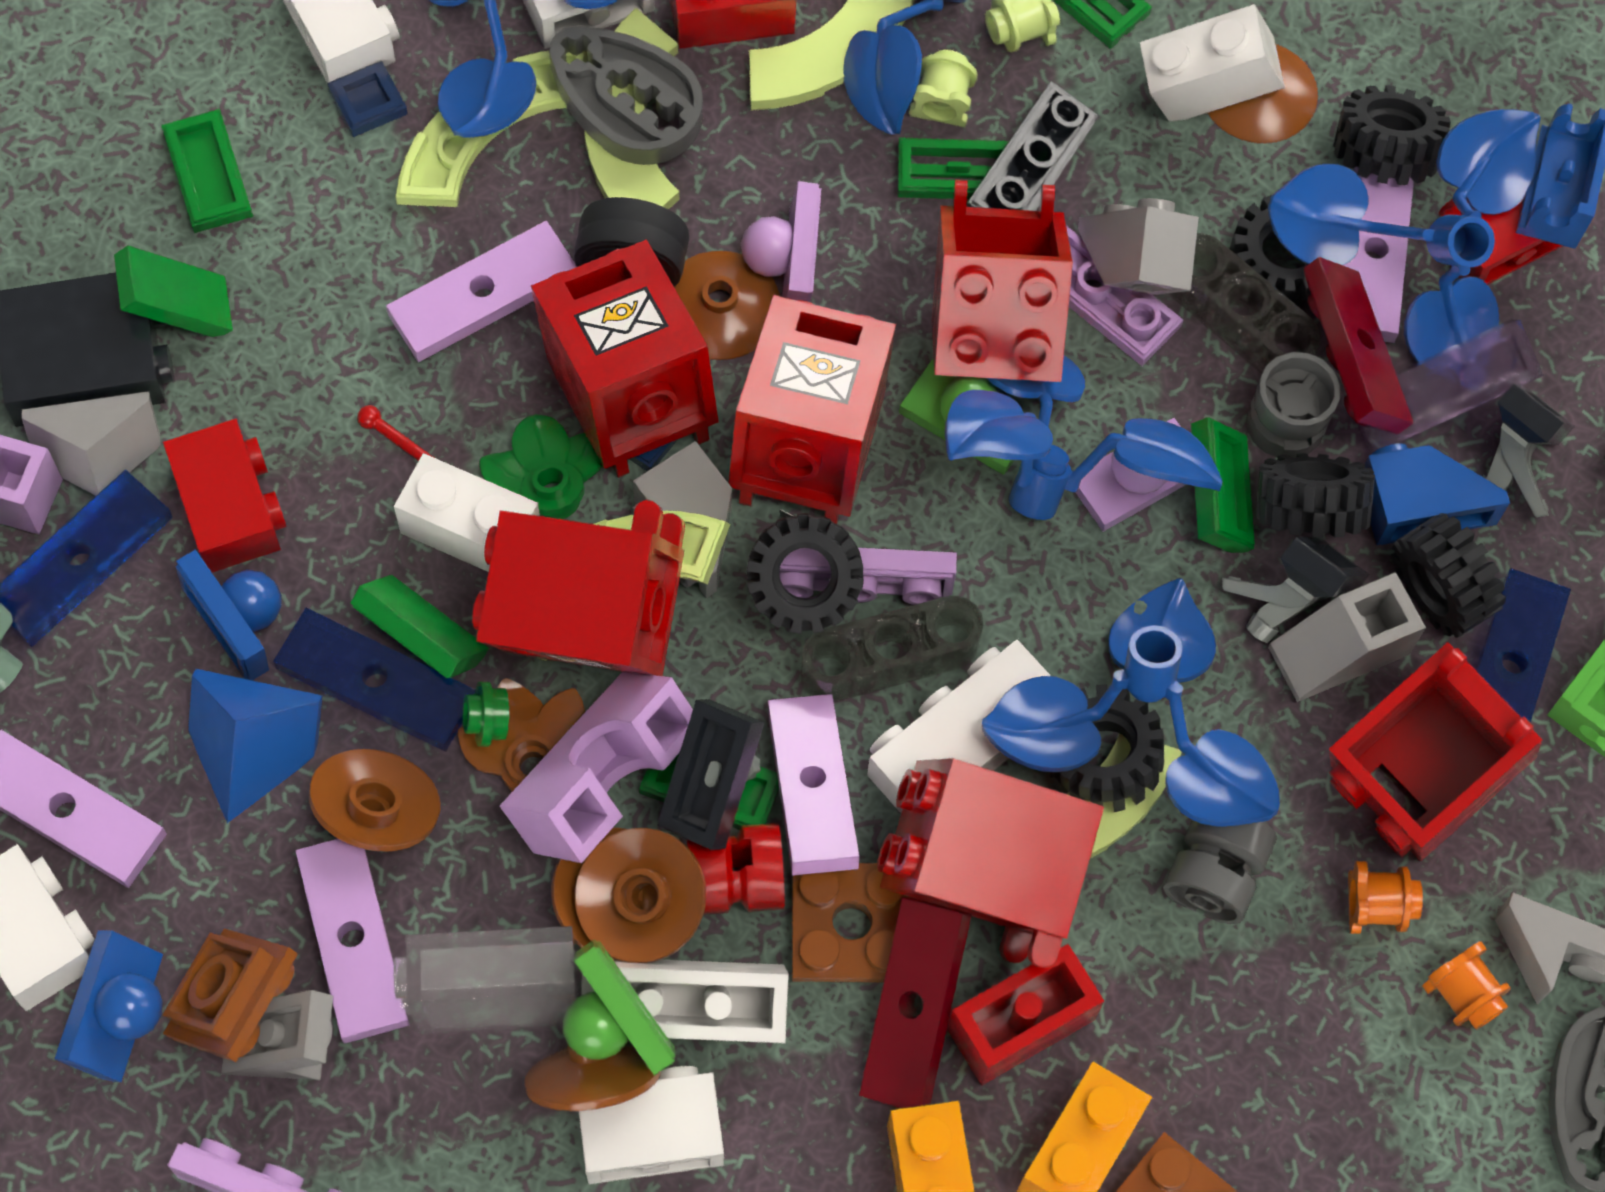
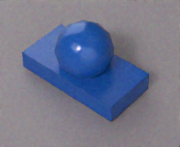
[175,549,282,681]
[54,930,163,1082]

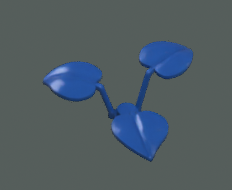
[428,0,618,138]
[843,0,966,135]
[1268,109,1541,390]
[945,356,1222,520]
[981,578,1280,826]

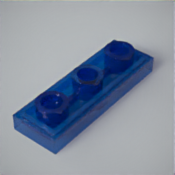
[0,469,173,648]
[1476,568,1571,723]
[274,608,475,752]

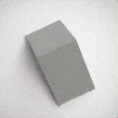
[22,392,161,497]

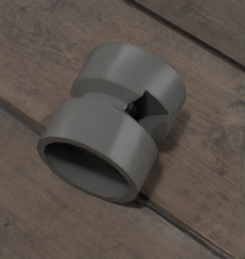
[1247,352,1340,458]
[1163,820,1277,924]

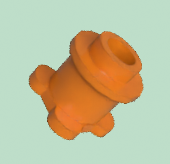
[1348,861,1423,934]
[1422,941,1511,1030]

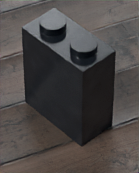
[0,272,174,427]

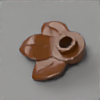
[458,678,585,792]

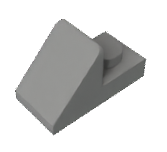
[1495,893,1605,1004]
[221,990,333,1080]

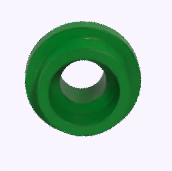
[463,681,509,747]

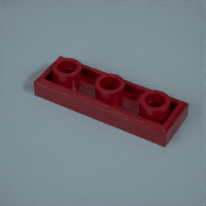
[1303,257,1414,435]
[859,898,972,1109]

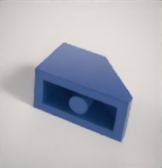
[1365,443,1510,545]

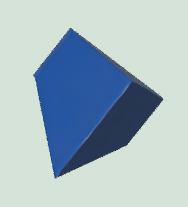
[188,669,322,823]

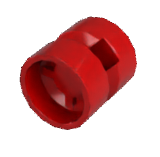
[686,823,785,915]

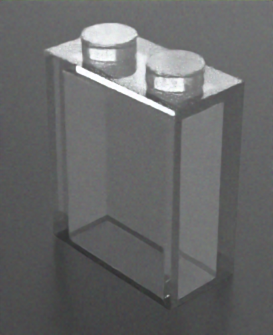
[394,926,579,1034]

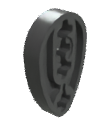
[549,26,703,165]
[1548,1006,1605,1192]

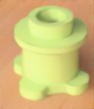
[985,0,1060,52]
[909,50,977,127]

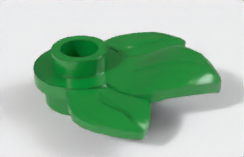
[480,414,602,519]

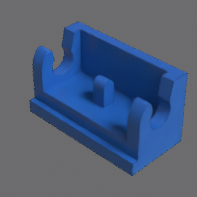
[1516,104,1605,249]

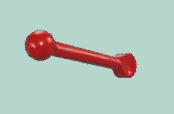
[357,405,435,461]

